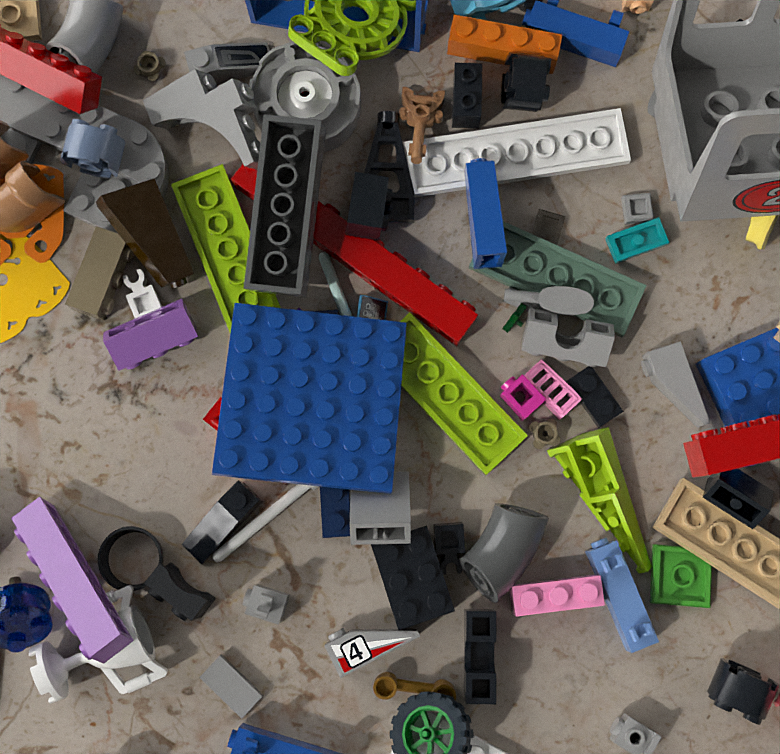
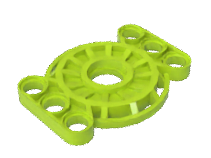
[288,0,416,76]

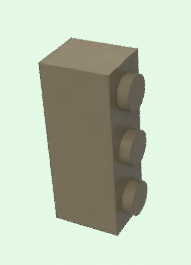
[65,226,134,321]

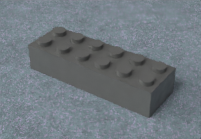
[244,114,326,297]

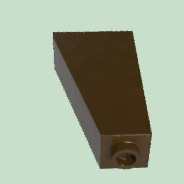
[96,178,194,289]

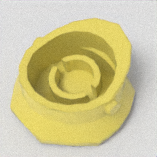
[745,215,779,250]

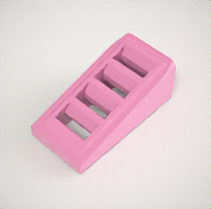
[524,359,582,420]

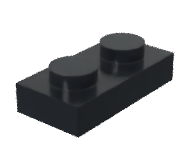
[566,366,624,428]

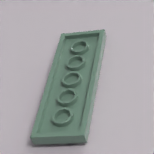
[468,221,647,338]

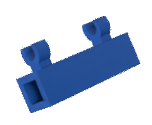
[522,0,629,67]
[227,723,342,754]

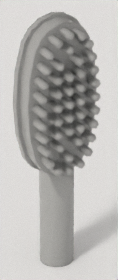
[504,286,594,315]

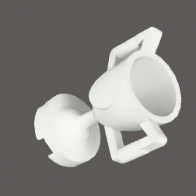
[28,585,168,704]

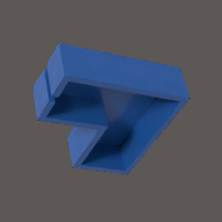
[695,328,780,467]

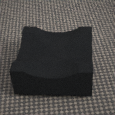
[144,563,216,621]

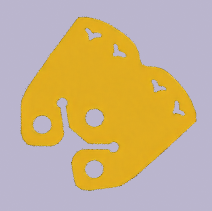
[0,234,70,343]

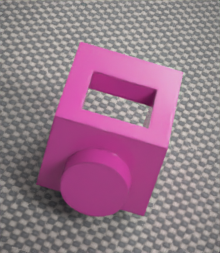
[500,374,546,422]

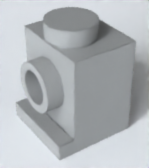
[609,713,661,754]

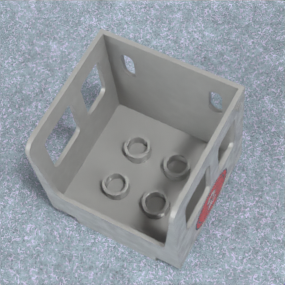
[652,0,780,222]

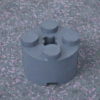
[60,119,126,178]

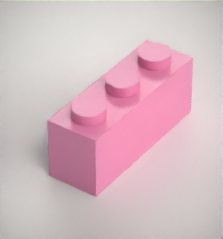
[509,575,605,617]

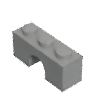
[522,308,615,367]

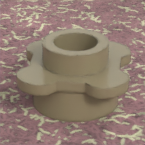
[134,51,166,81]
[529,418,561,449]

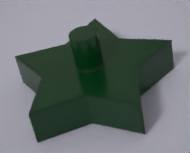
[502,303,527,333]

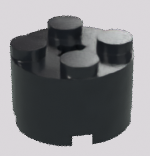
[501,52,551,112]
[707,658,780,725]

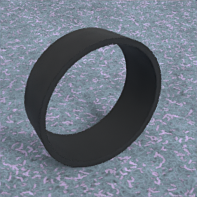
[98,526,163,591]

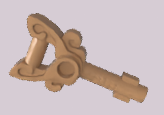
[399,87,445,164]

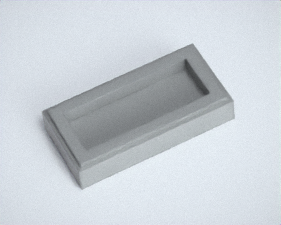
[199,654,263,719]

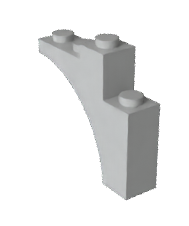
[143,69,260,170]

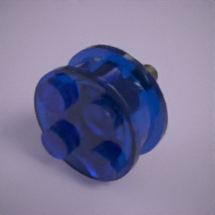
[0,577,53,653]

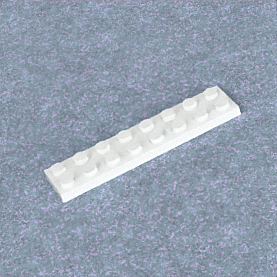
[403,108,631,198]

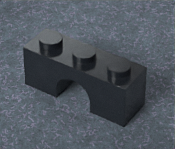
[464,609,496,705]

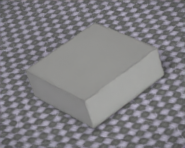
[621,193,654,225]

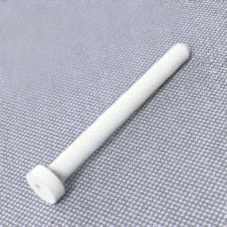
[212,484,319,563]

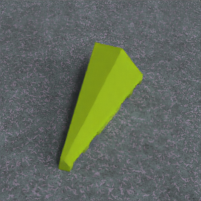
[547,427,652,574]

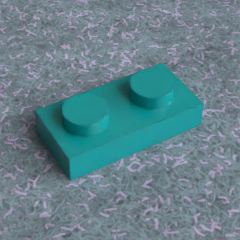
[605,217,670,264]

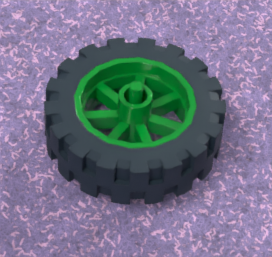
[390,692,474,754]

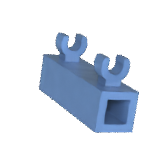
[585,537,659,653]

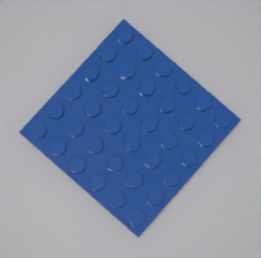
[212,303,407,494]

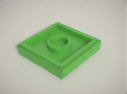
[650,544,712,608]

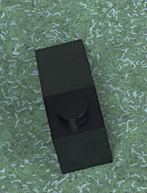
[181,480,263,565]

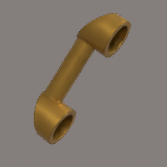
[373,672,456,700]

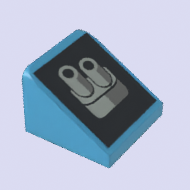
[357,295,388,320]

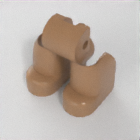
[0,120,65,233]

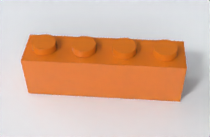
[447,14,562,74]

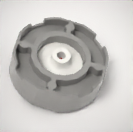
[249,41,361,152]

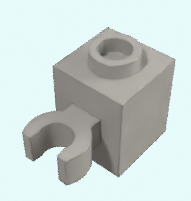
[243,584,290,625]

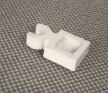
[123,269,162,318]

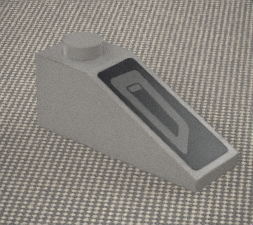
[184,42,270,85]

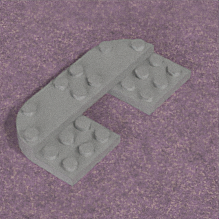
[0,75,169,233]

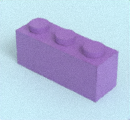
[103,299,198,371]

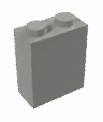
[350,472,411,545]

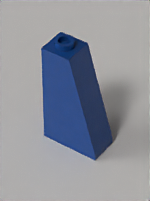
[464,158,507,269]

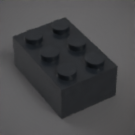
[371,525,455,630]

